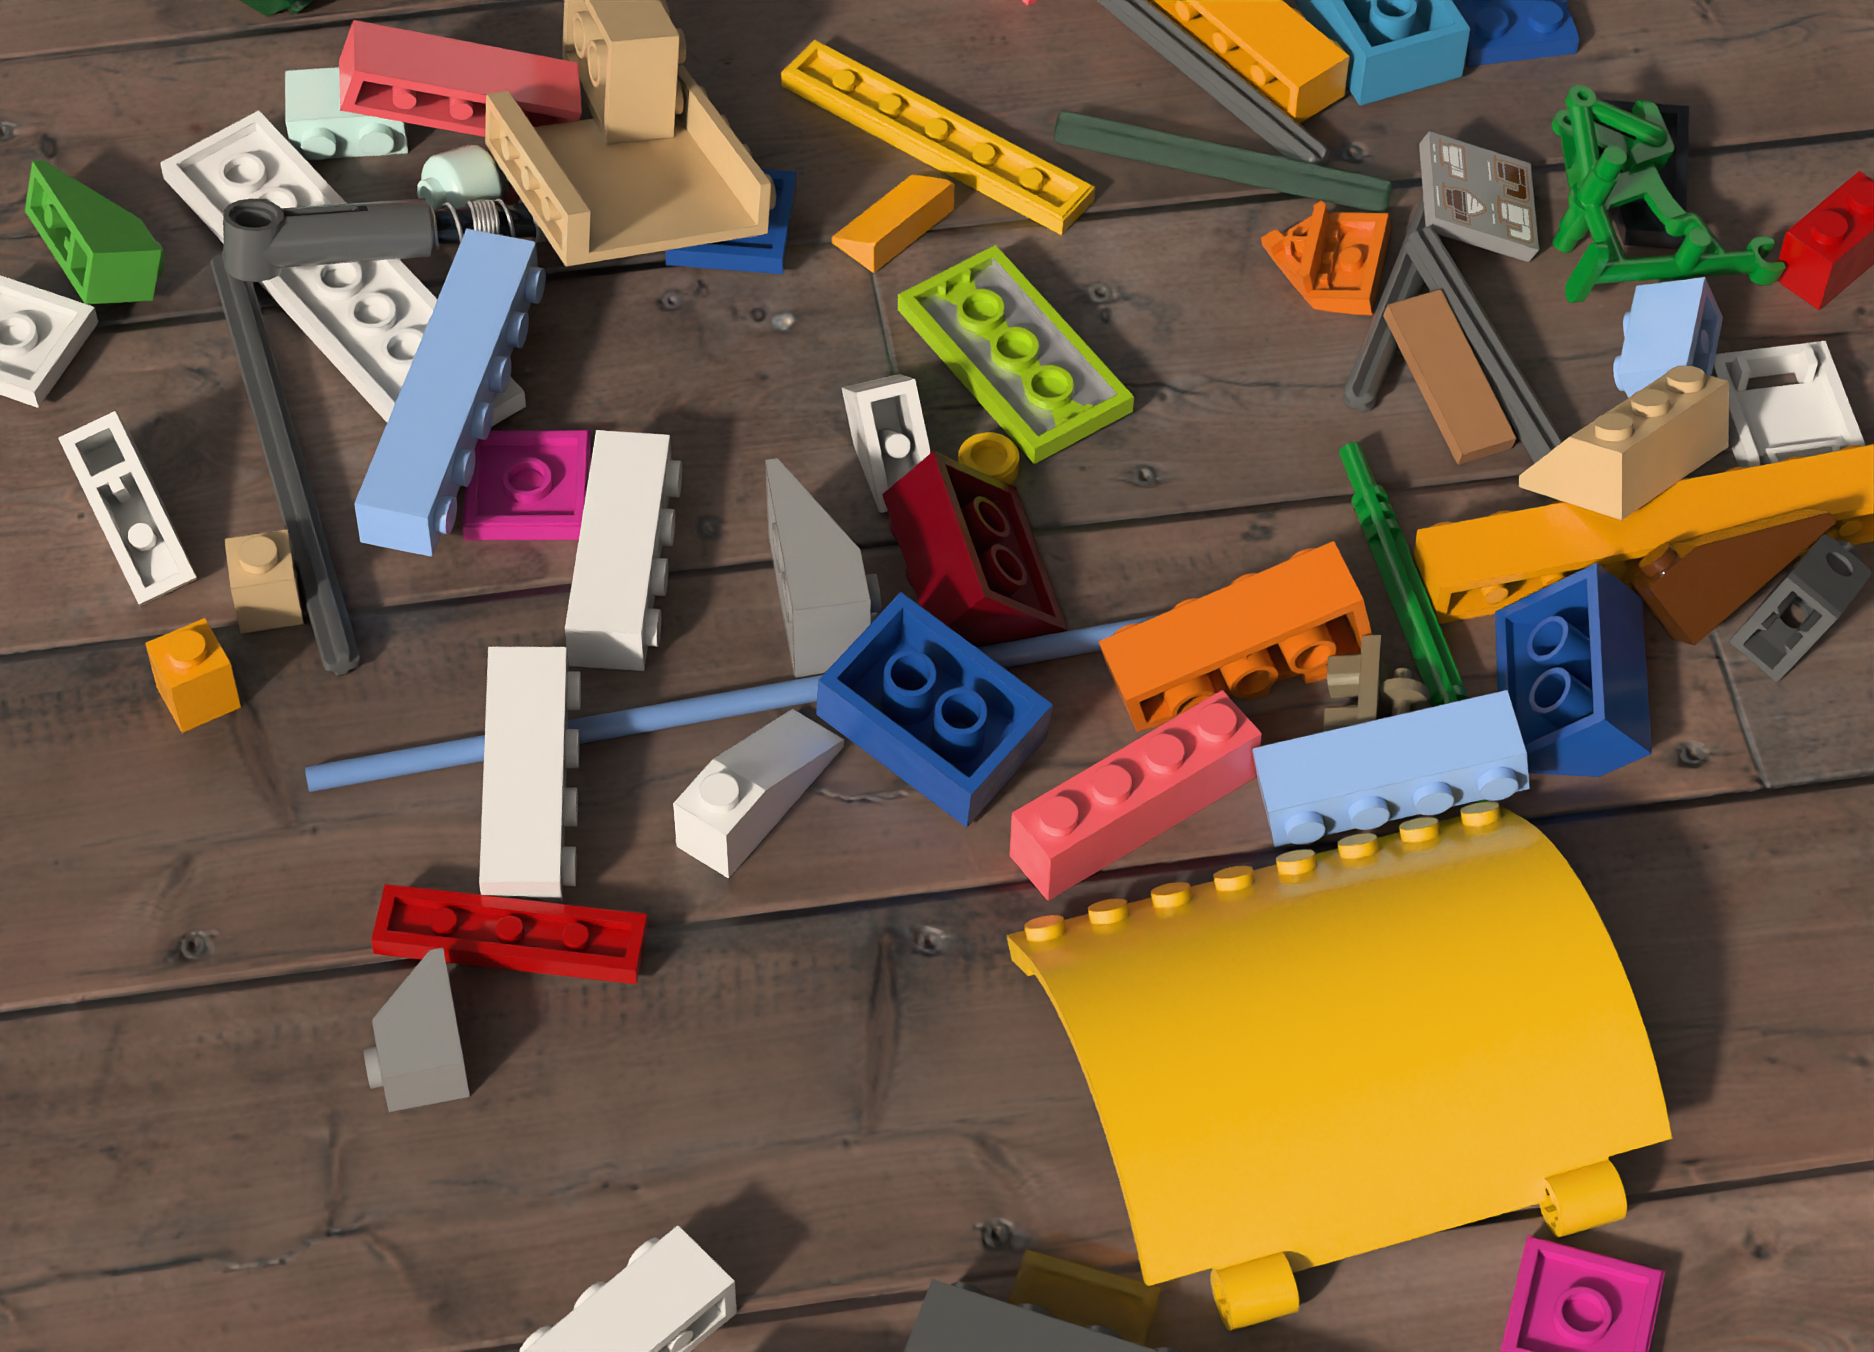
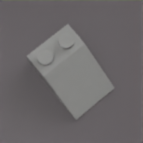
[765,458,881,680]

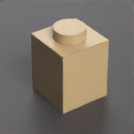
[225,529,304,634]

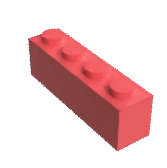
[339,20,582,137]
[1010,690,1262,901]

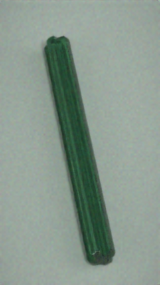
[1054,110,1392,213]

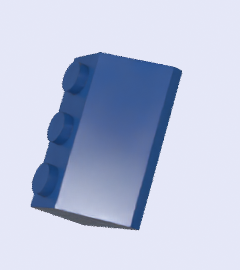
[1495,563,1652,777]

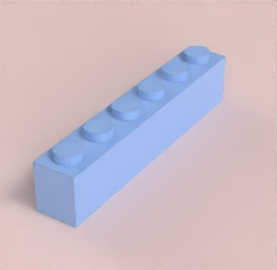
[354,229,546,557]

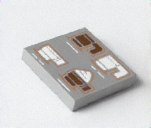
[1419,131,1539,262]

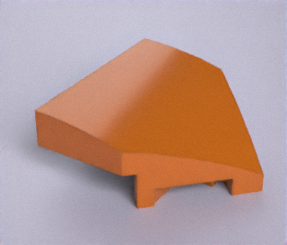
[1261,200,1392,315]

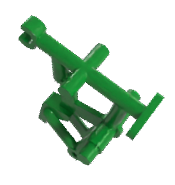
[1551,85,1786,303]

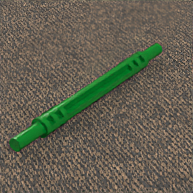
[1339,442,1489,802]

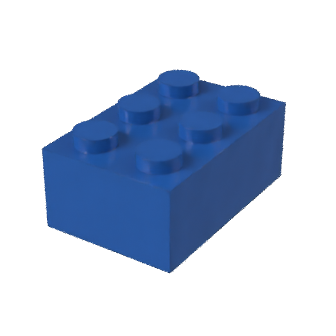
[816,592,1053,828]

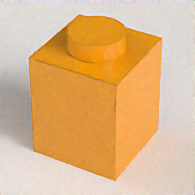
[145,618,241,733]

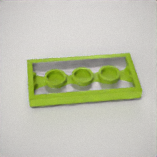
[898,245,1134,464]

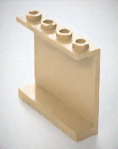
[485,65,776,267]

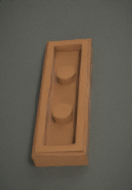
[1383,289,1517,465]

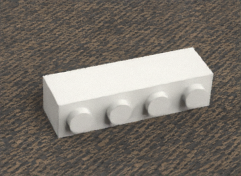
[565,430,682,671]
[479,647,581,904]
[519,1225,737,1352]

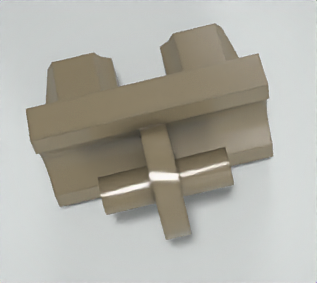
[1323,635,1430,732]

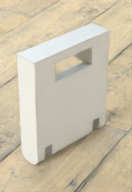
[1712,341,1866,468]

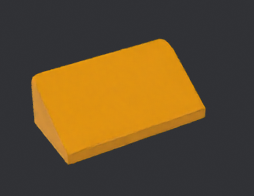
[832,174,954,273]

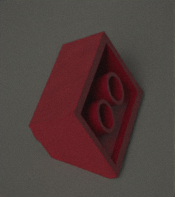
[882,451,1068,647]

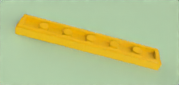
[781,39,1095,235]

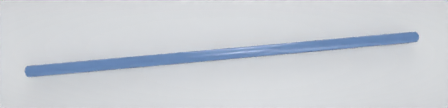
[305,615,1159,792]

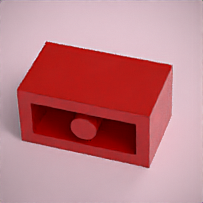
[1777,171,1874,311]

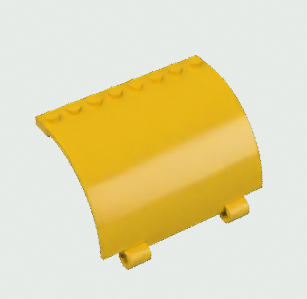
[1007,801,1672,1331]

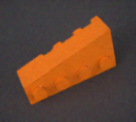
[1098,541,1372,732]

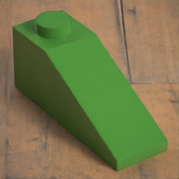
[25,160,165,304]

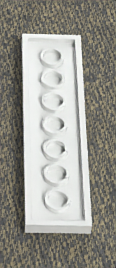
[160,110,526,427]

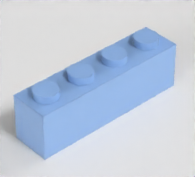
[1252,690,1530,847]

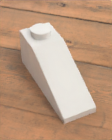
[58,411,197,606]
[673,709,844,878]

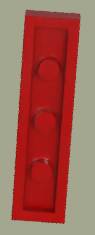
[371,884,648,984]

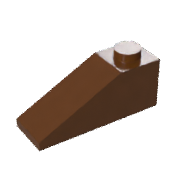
[1628,509,1836,645]

